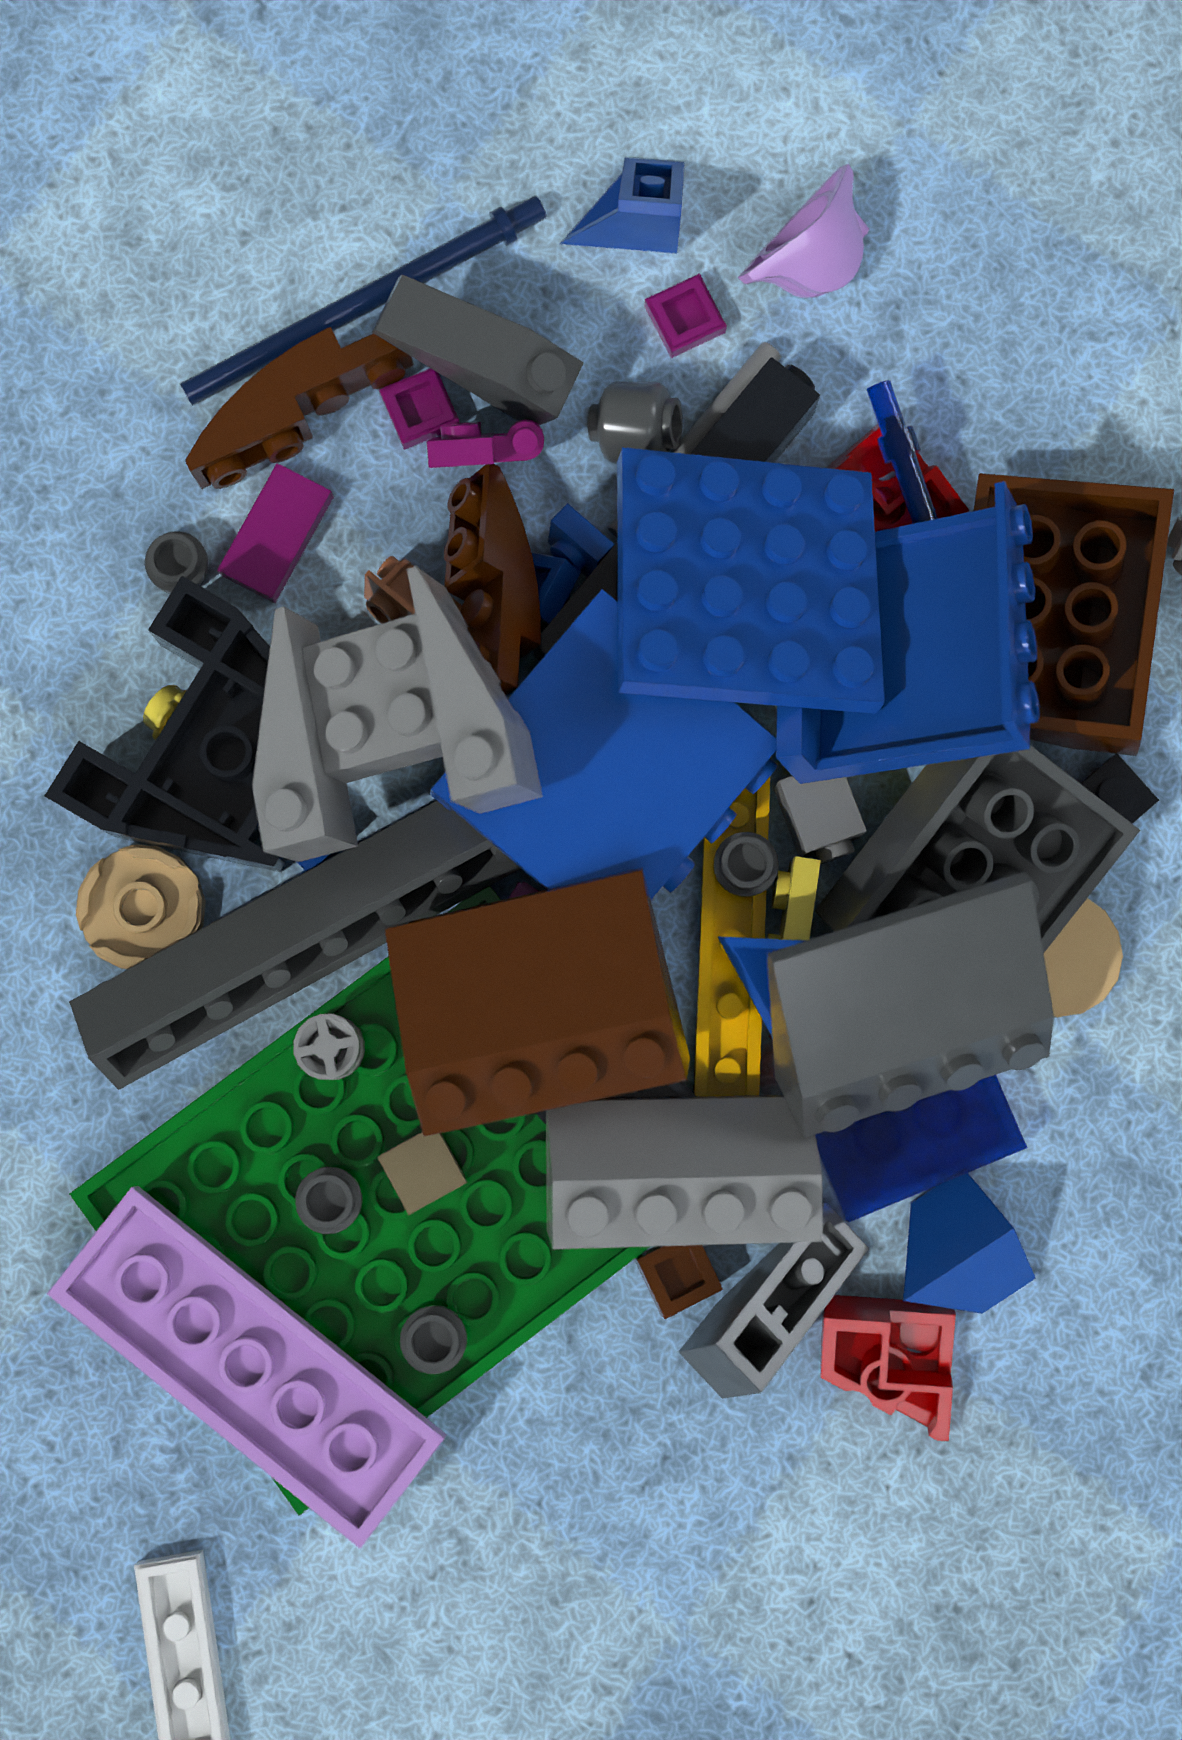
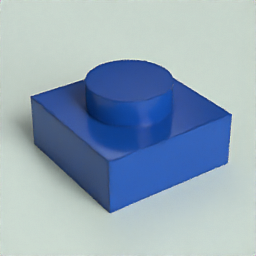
[548,503,615,577]
[532,553,581,625]

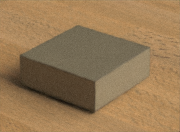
[378,1132,468,1215]

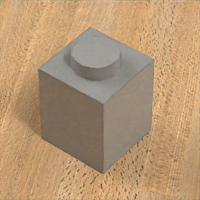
[774,776,867,864]

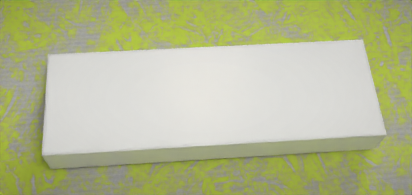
[134,1550,231,1740]

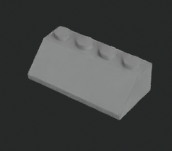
[546,1095,822,1249]

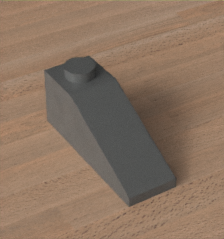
[372,275,584,425]
[678,1202,869,1399]

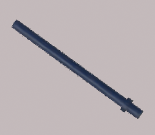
[180,195,546,406]

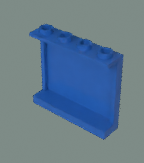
[776,481,1039,784]
[430,589,778,900]

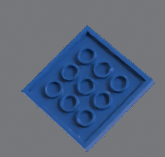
[617,447,885,714]

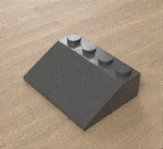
[815,745,1140,953]
[767,871,1054,1138]

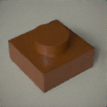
[634,1245,723,1319]

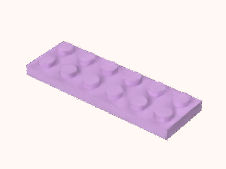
[47,1186,446,1548]

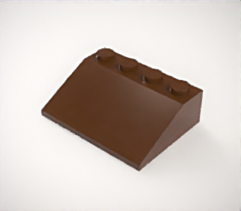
[973,473,1174,756]
[385,867,690,1137]

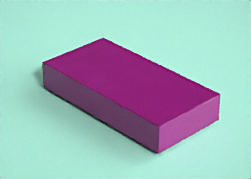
[217,463,334,603]

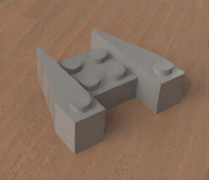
[252,566,543,862]

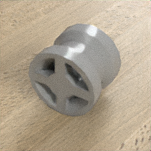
[294,1014,365,1080]

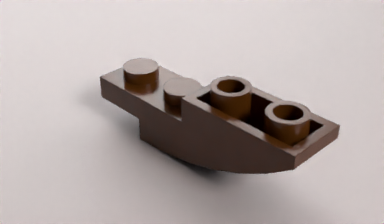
[185,326,414,489]
[443,464,541,696]

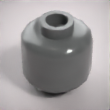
[587,382,683,464]

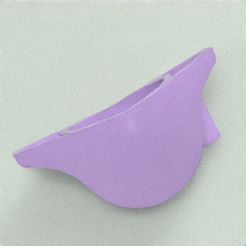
[738,164,870,298]

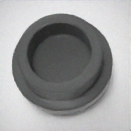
[145,531,209,594]
[713,832,779,897]
[295,1167,362,1234]
[400,1305,467,1374]

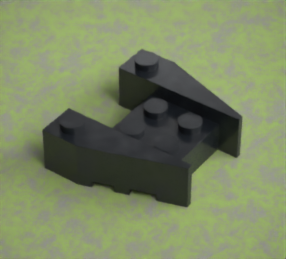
[44,576,286,872]

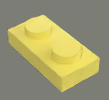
[767,856,821,940]

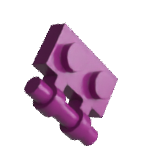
[427,419,544,468]

